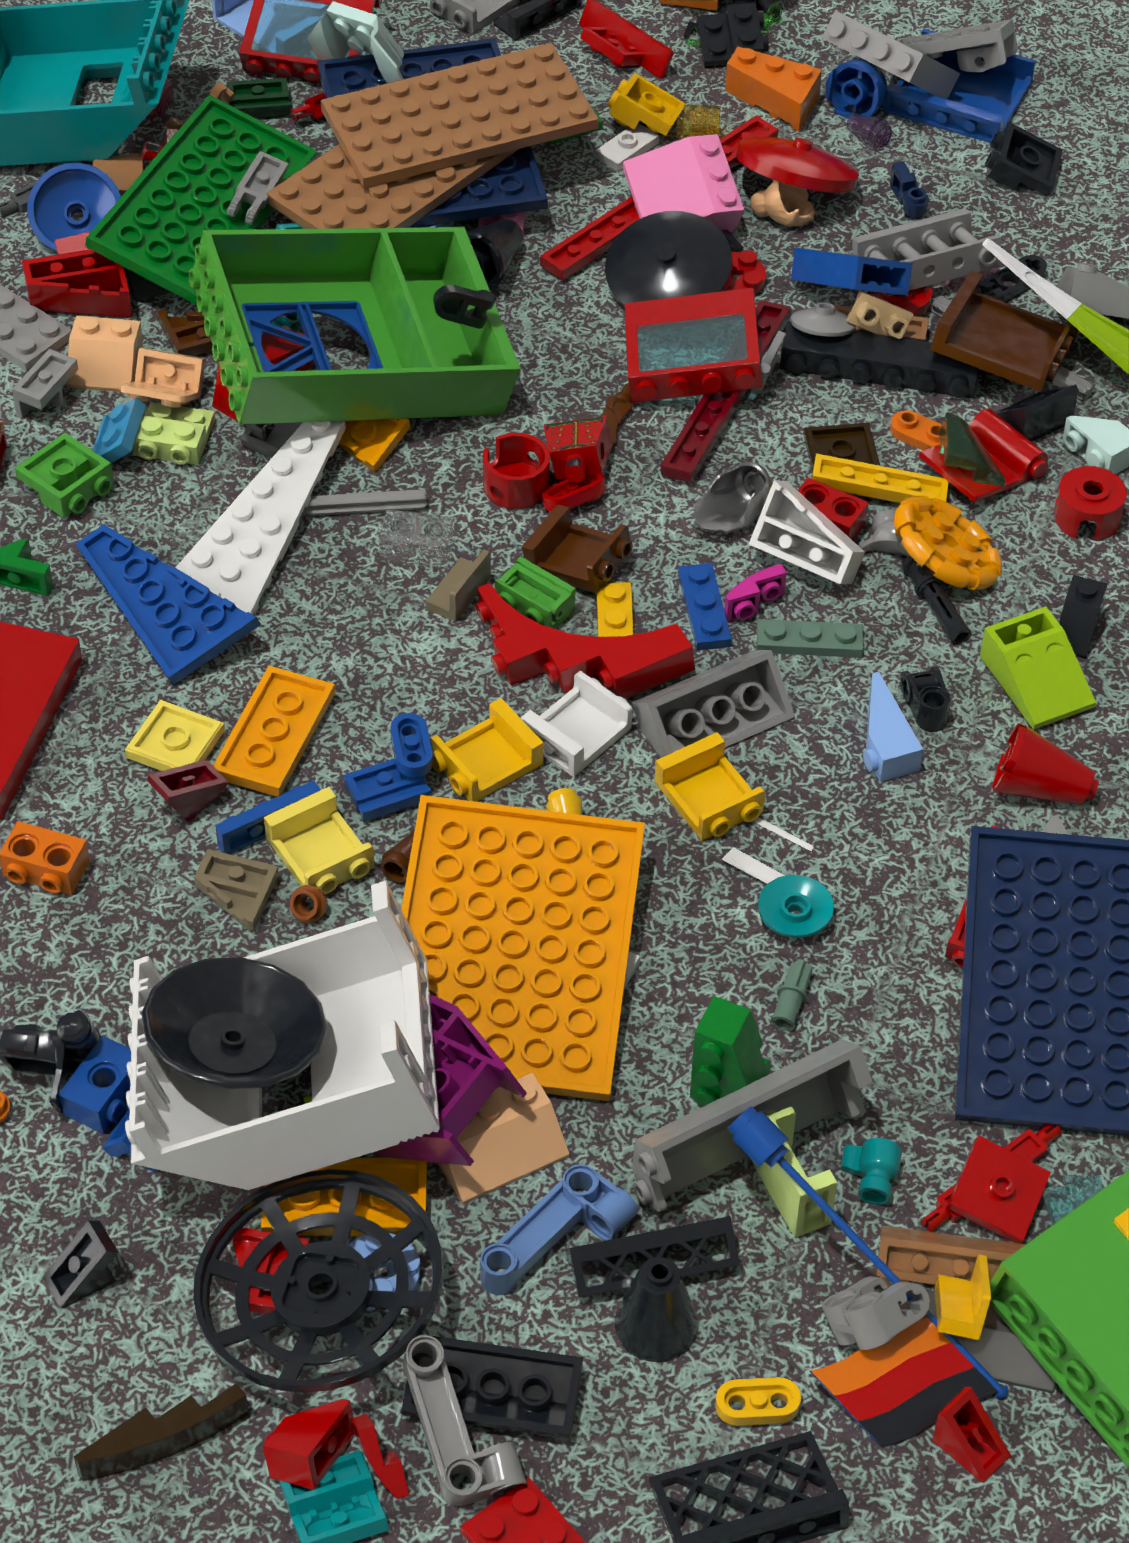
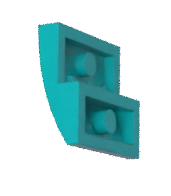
[279,1450,389,1543]

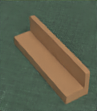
[876,1226,1026,1285]

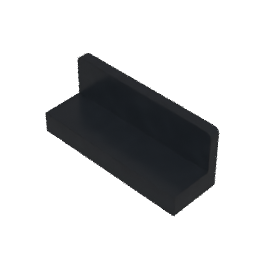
[494,0,581,41]

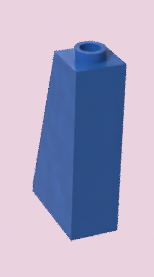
[791,248,913,296]

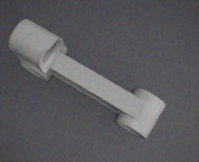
[402,1335,527,1506]

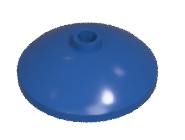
[27,163,121,252]

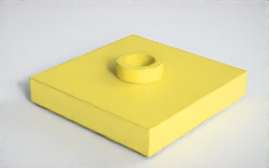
[125,700,225,771]

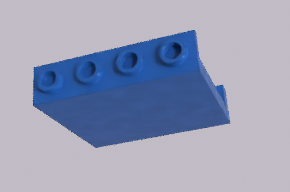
[883,28,1036,143]

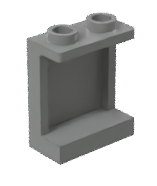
[430,0,520,34]

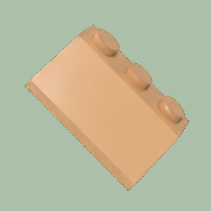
[438,1072,570,1205]

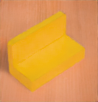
[934,1254,991,1340]

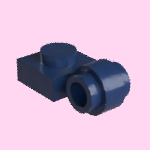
[890,161,929,219]

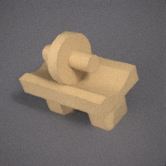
[846,290,914,339]

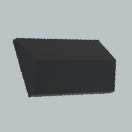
[401,1334,583,1439]

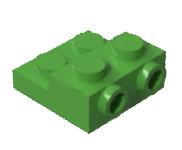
[15,433,114,518]

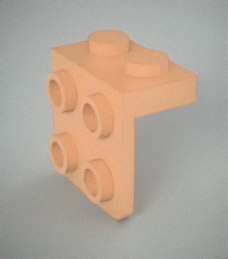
[121,347,206,408]

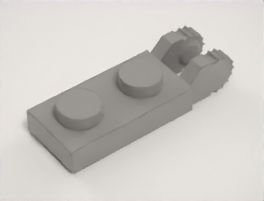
[227,151,289,225]

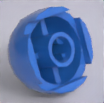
[826,59,887,122]

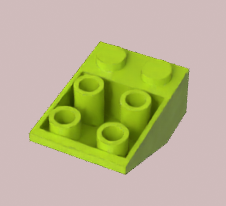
[980,606,1096,730]

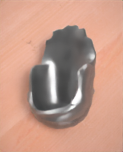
[692,462,773,534]

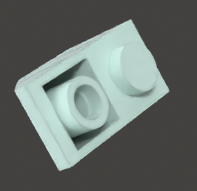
[1062,415,1129,474]

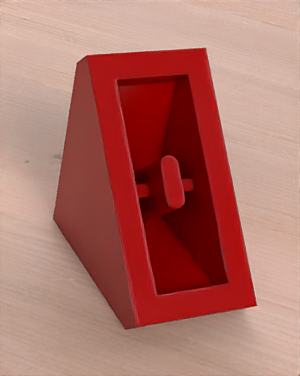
[932,1386,1011,1483]

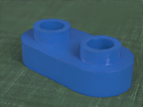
[391,713,433,777]

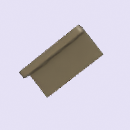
[426,549,491,622]

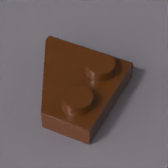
[157,310,213,356]

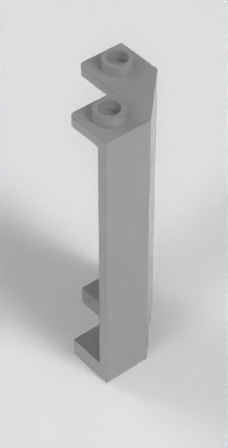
[632,1039,873,1212]

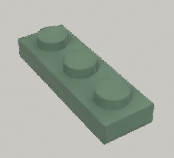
[756,619,863,658]

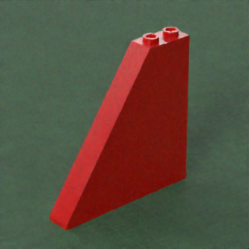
[0,621,82,820]

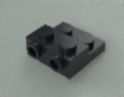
[696,3,769,68]
[984,122,1063,196]

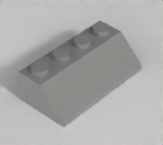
[631,650,795,758]

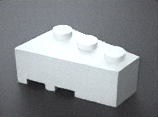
[749,480,865,584]

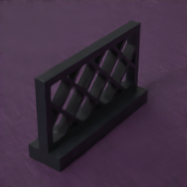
[649,1431,849,1543]

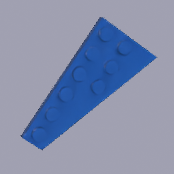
[75,524,261,685]

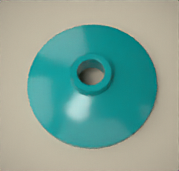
[758,875,834,938]

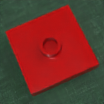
[946,1135,1051,1243]

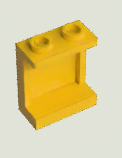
[430,698,544,802]
[655,732,765,841]

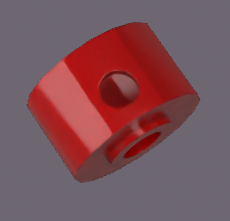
[483,432,550,509]
[1054,466,1127,541]

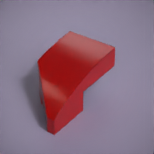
[350,1413,409,1499]

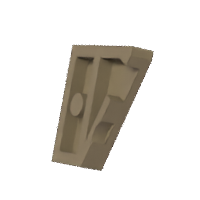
[194,849,279,931]

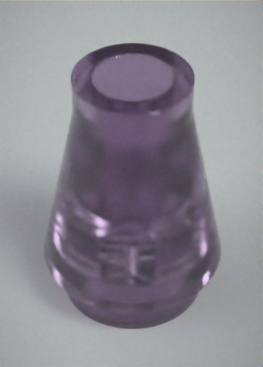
[847,113,892,148]

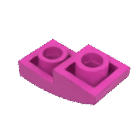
[724,563,787,622]

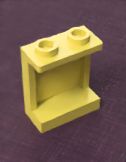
[264,787,375,899]

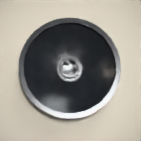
[605,211,733,310]

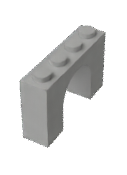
[822,10,960,99]

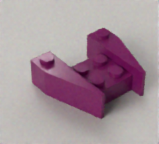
[373,994,527,1166]

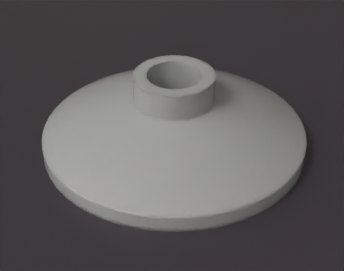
[791,302,856,337]

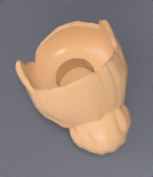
[750,180,815,227]

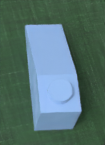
[863,672,923,782]

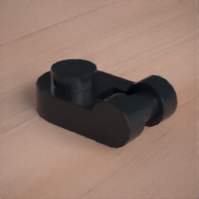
[433,285,496,329]

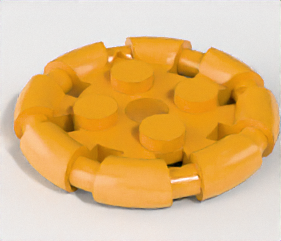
[894,496,1002,591]

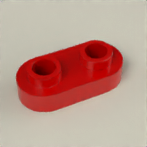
[542,473,606,512]

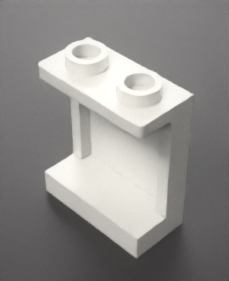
[521,671,632,777]

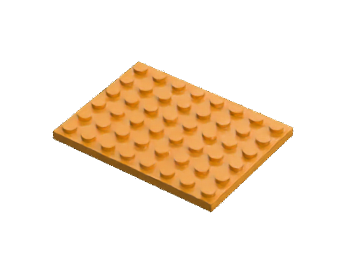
[401,795,645,1101]

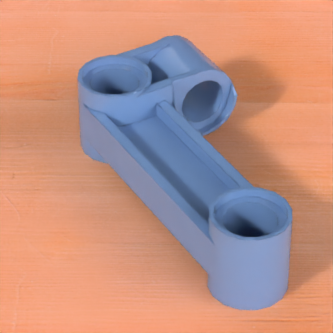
[480,1164,638,1295]

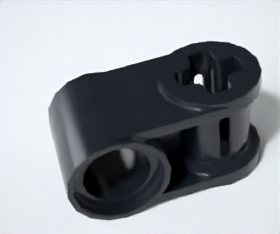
[900,666,951,732]

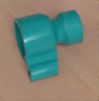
[840,1138,902,1205]

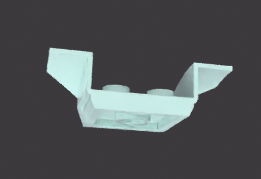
[308,1,404,83]

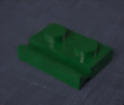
[227,78,291,117]

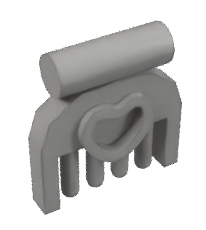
[750,330,786,395]

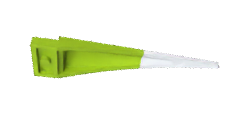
[982,238,1129,374]

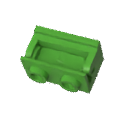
[495,556,576,629]

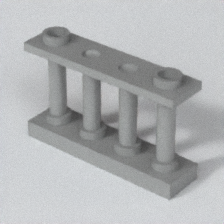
[852,208,1001,297]

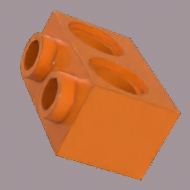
[0,821,90,895]

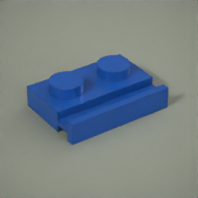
[343,758,432,822]

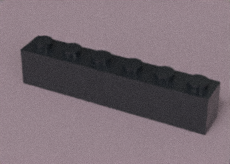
[780,321,979,399]

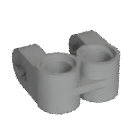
[822,1276,930,1350]

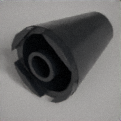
[466,219,523,291]
[614,1257,698,1363]

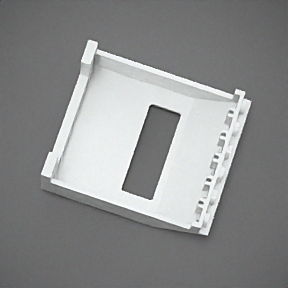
[125,881,440,1190]

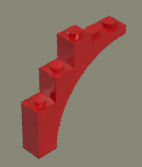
[475,583,695,699]

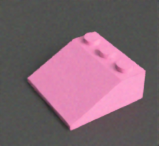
[622,134,744,232]

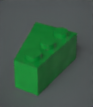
[690,996,771,1107]

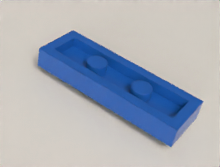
[678,563,732,651]
[215,780,321,854]

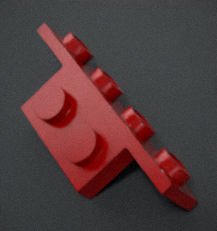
[579,0,674,79]

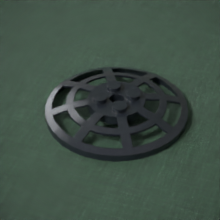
[193,1169,444,1393]

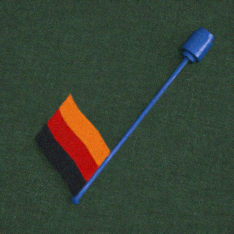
[728,1106,1009,1447]

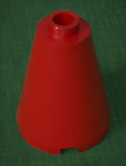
[992,723,1099,805]

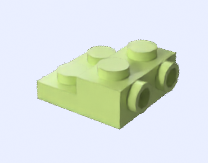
[132,402,215,465]

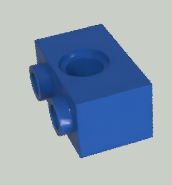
[58,1036,131,1134]

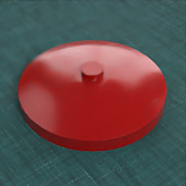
[736,137,859,193]

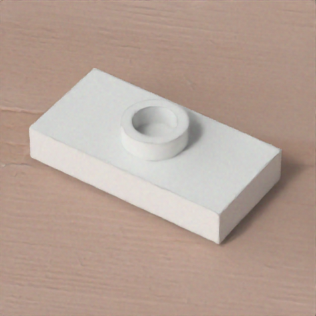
[595,124,659,171]

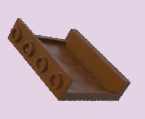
[929,270,1079,392]

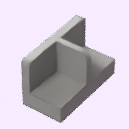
[12,349,78,418]

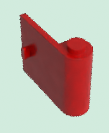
[919,408,1048,502]

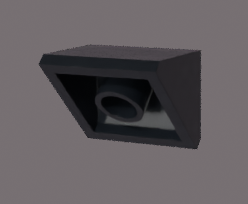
[995,385,1079,442]

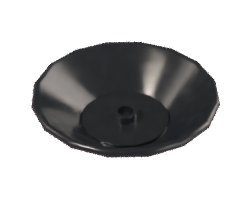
[141,957,328,1089]

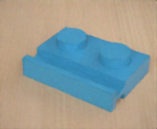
[92,397,146,463]

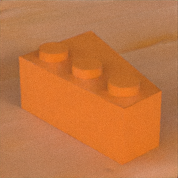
[725,47,822,132]

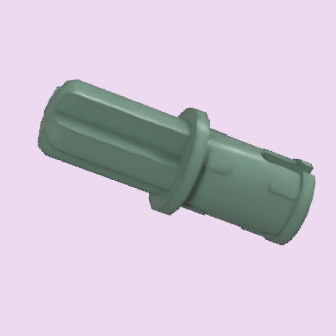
[771,959,813,1032]

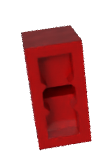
[798,478,869,541]

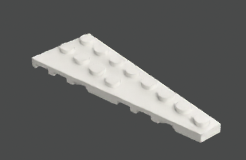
[175,421,346,615]

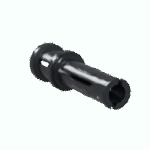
[902,556,972,645]

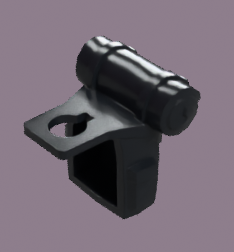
[0,1010,102,1113]

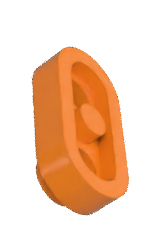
[890,410,953,451]

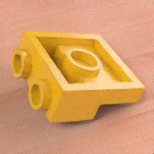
[606,73,686,136]

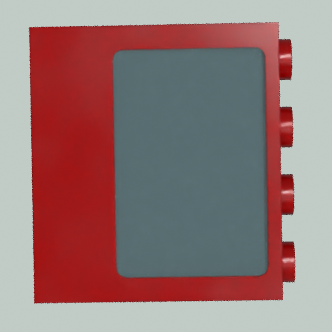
[239,0,382,83]
[624,288,763,403]

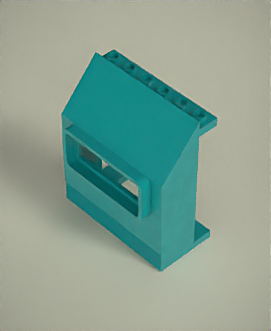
[0,0,190,166]

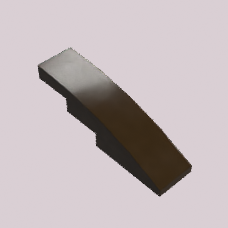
[74,1383,249,1481]

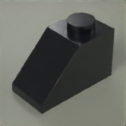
[1059,575,1107,659]

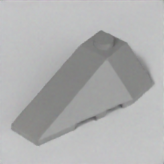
[1056,263,1129,319]

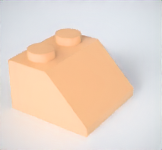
[66,315,144,392]

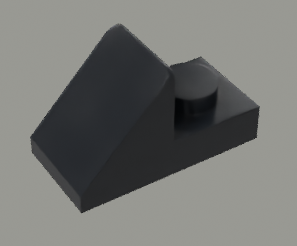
[42,1220,118,1308]

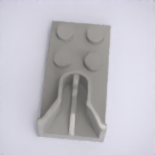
[896,19,1018,72]

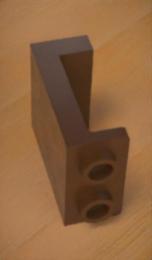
[522,505,633,593]

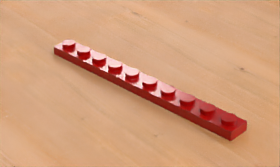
[540,115,779,281]

